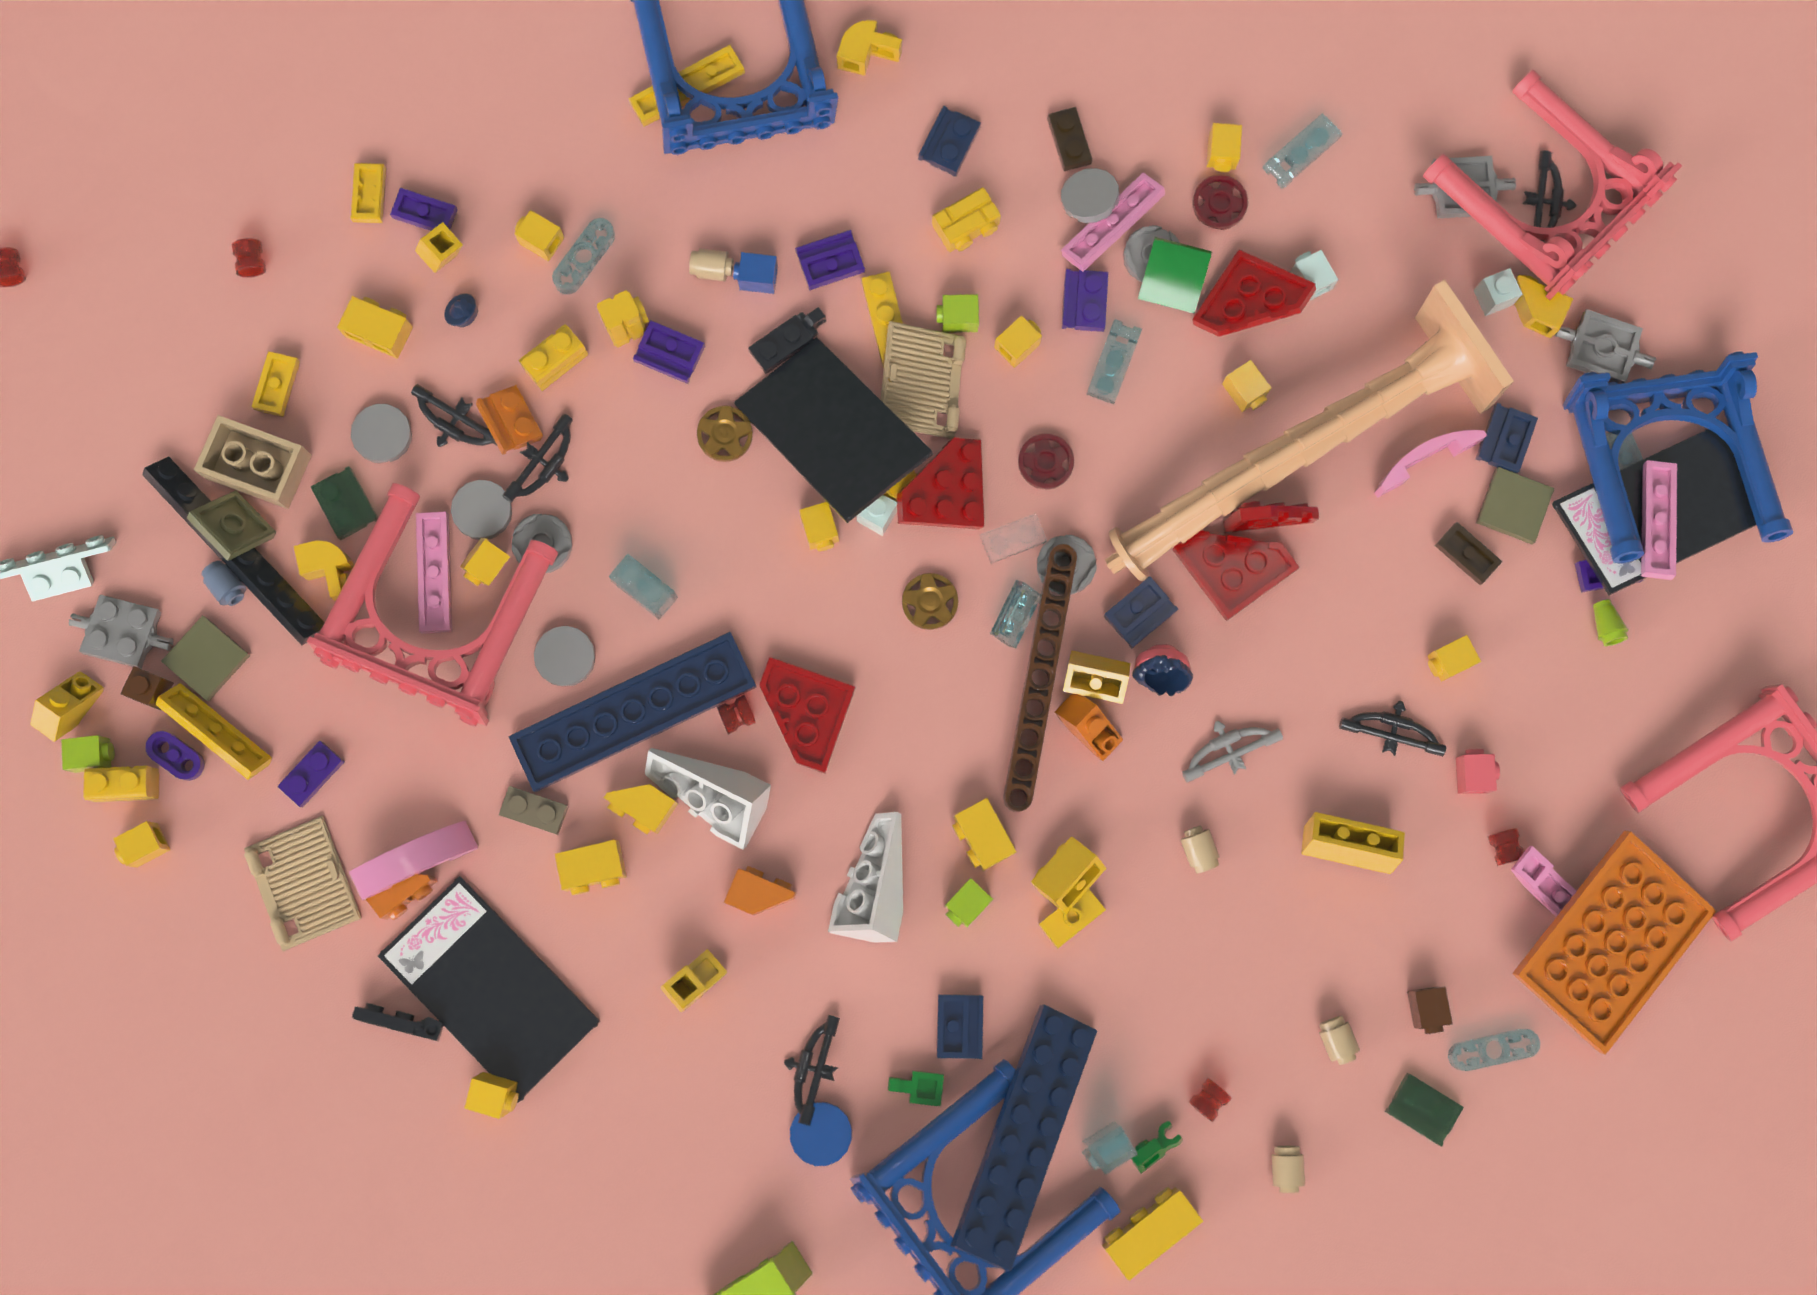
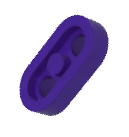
[146,731,204,781]

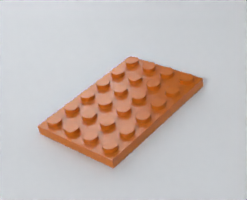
[1512,830,1716,1055]

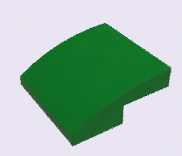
[1138,237,1212,314]

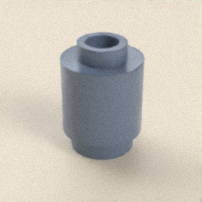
[202,560,246,606]

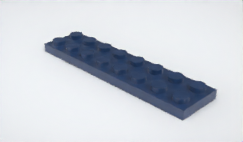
[508,632,757,792]
[950,1004,1098,1272]

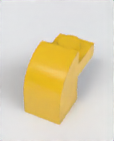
[837,20,902,76]
[293,541,354,601]
[661,949,728,1013]

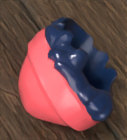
[1132,644,1193,696]

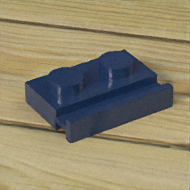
[918,105,981,177]
[1476,403,1538,474]
[1103,576,1178,649]
[937,994,983,1059]

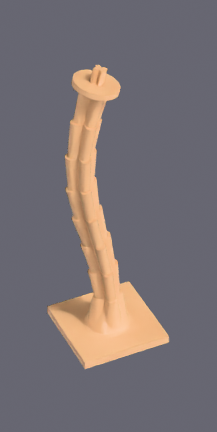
[1105,279,1514,581]

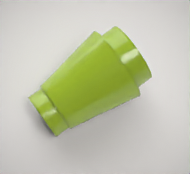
[1593,599,1628,646]

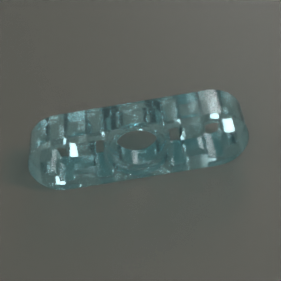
[552,218,615,294]
[1448,1029,1540,1071]

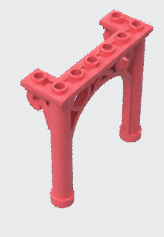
[1423,70,1682,300]
[307,483,558,727]
[1620,684,1817,942]

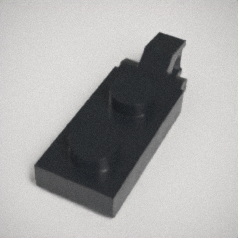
[748,307,826,374]
[352,1003,444,1042]

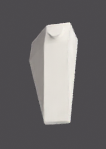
[645,748,771,850]
[828,812,903,943]

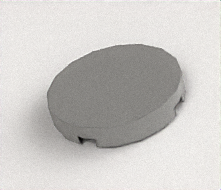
[1061,168,1120,223]
[1123,225,1180,282]
[351,404,412,463]
[451,480,512,540]
[512,514,572,573]
[1037,535,1096,595]
[534,626,595,686]

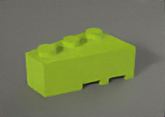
[713,1241,813,1295]

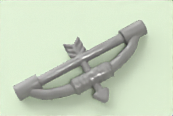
[1182,721,1283,783]

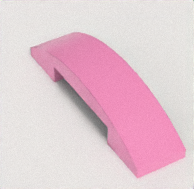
[1375,430,1487,498]
[349,821,478,901]
[1511,846,1576,917]

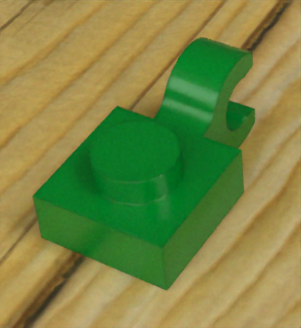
[888,1071,944,1107]
[1130,1121,1183,1174]

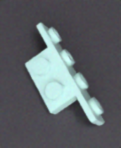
[0,535,116,602]

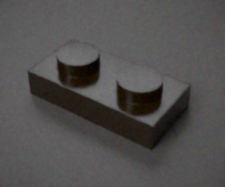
[1047,107,1092,171]
[1434,522,1503,585]

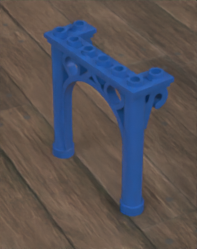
[630,0,838,155]
[1563,351,1793,564]
[850,1059,1120,1295]

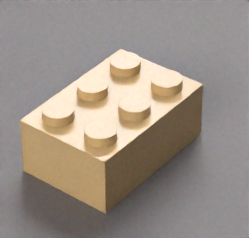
[194,415,312,509]

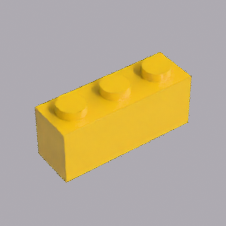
[1301,812,1405,874]
[1102,1187,1203,1281]

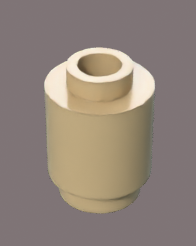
[689,248,734,281]
[1180,826,1220,874]
[1319,1016,1360,1065]
[1272,1146,1305,1193]

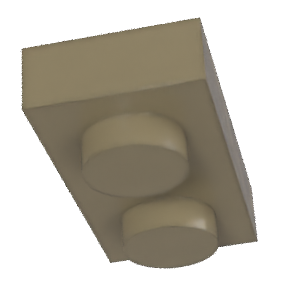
[499,786,569,835]

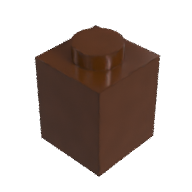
[120,666,174,710]
[1407,986,1453,1034]

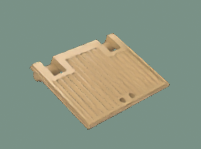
[881,321,966,439]
[244,816,362,951]

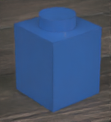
[733,252,778,294]

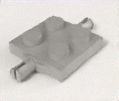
[1414,156,1516,219]
[1554,309,1656,384]
[69,595,173,669]

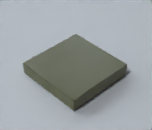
[1476,467,1554,544]
[187,490,276,561]
[161,615,250,701]

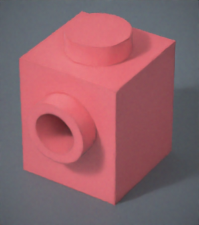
[1456,749,1500,794]

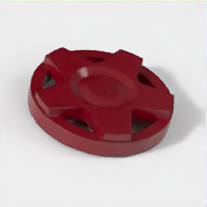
[1193,175,1248,230]
[1018,434,1074,489]

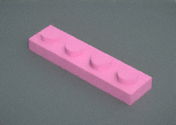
[1061,172,1165,272]
[1641,460,1677,580]
[416,511,452,634]

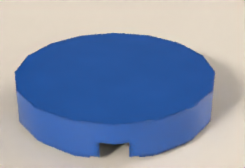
[790,1102,852,1166]

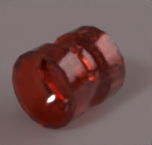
[231,238,266,277]
[0,247,26,287]
[717,695,756,735]
[1487,828,1525,866]
[1188,1078,1232,1123]

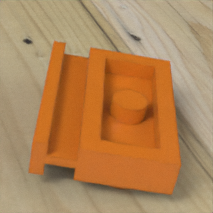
[476,385,543,455]

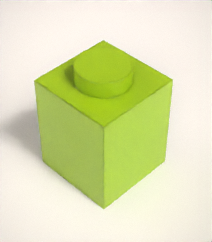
[936,294,979,333]
[61,735,115,773]
[945,878,993,927]

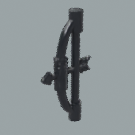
[1522,150,1576,242]
[411,384,497,447]
[502,414,573,503]
[1339,701,1446,757]
[784,1015,840,1126]

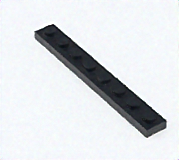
[142,456,325,646]

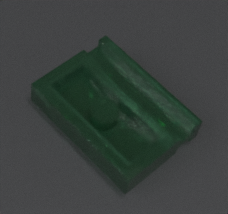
[311,466,378,540]
[1385,1073,1464,1147]

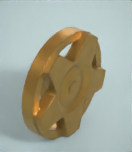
[697,406,753,462]
[902,573,958,630]

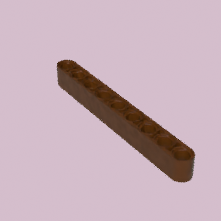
[1003,544,1077,812]

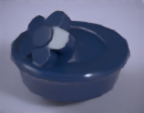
[444,293,478,327]

